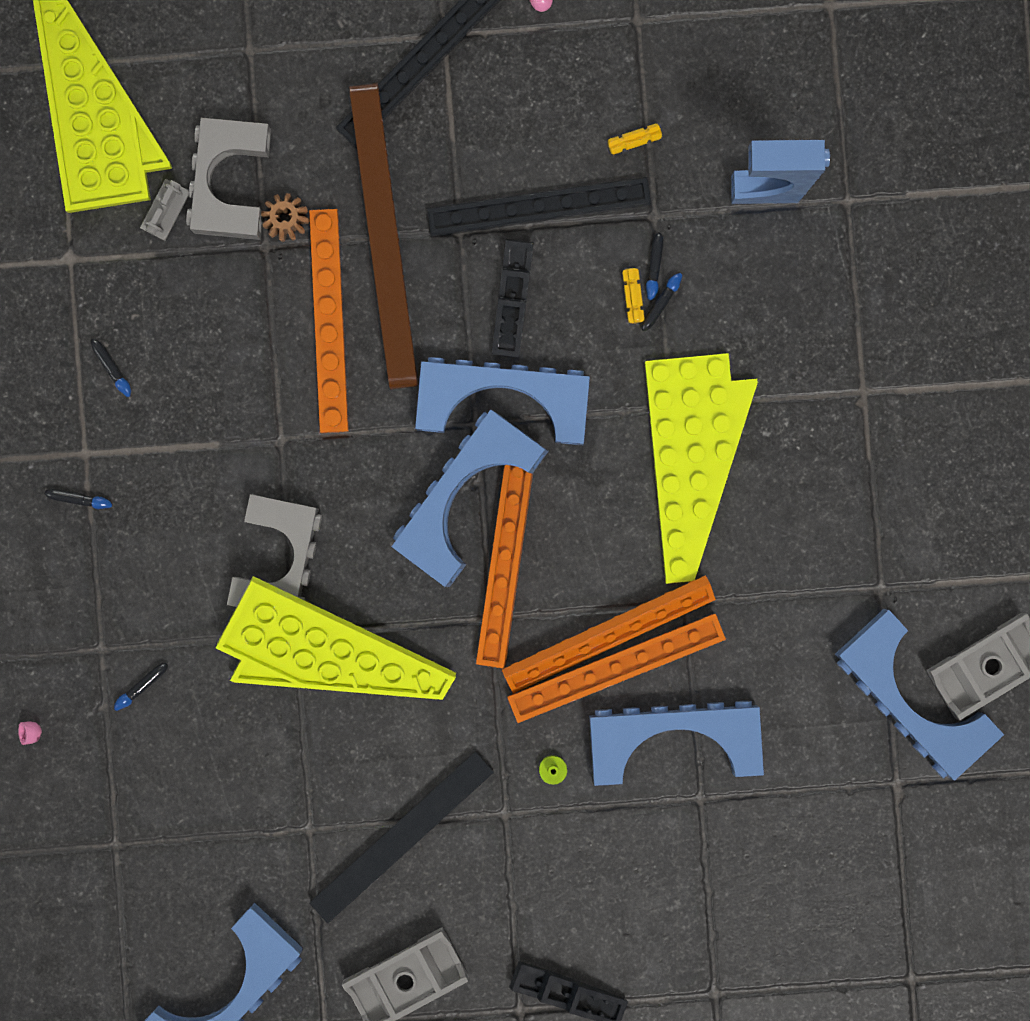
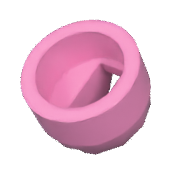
[530,0,553,12]
[18,721,42,745]

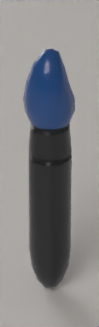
[646,232,664,300]
[641,273,682,331]
[91,339,131,397]
[44,489,112,509]
[114,663,168,711]

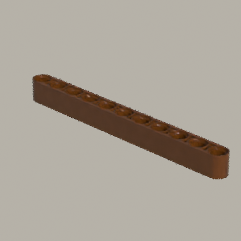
[349,83,418,390]

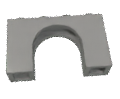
[186,118,271,240]
[227,494,322,607]

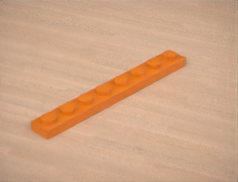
[309,209,349,433]
[476,465,533,668]
[502,575,716,693]
[507,613,726,723]

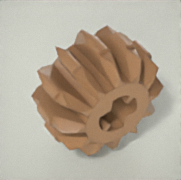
[261,193,309,242]

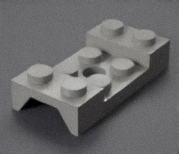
[926,613,1030,720]
[342,927,469,1021]

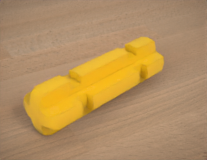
[608,124,662,154]
[622,268,645,324]

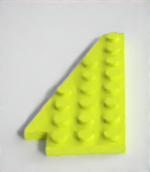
[33,0,172,213]
[645,353,758,584]
[216,576,456,700]

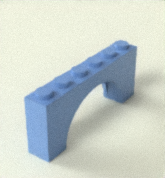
[731,140,830,204]
[415,357,590,445]
[392,410,549,587]
[835,609,1004,781]
[589,701,764,786]
[145,903,303,1021]

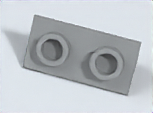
[140,179,189,241]

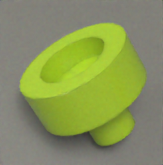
[539,755,567,784]

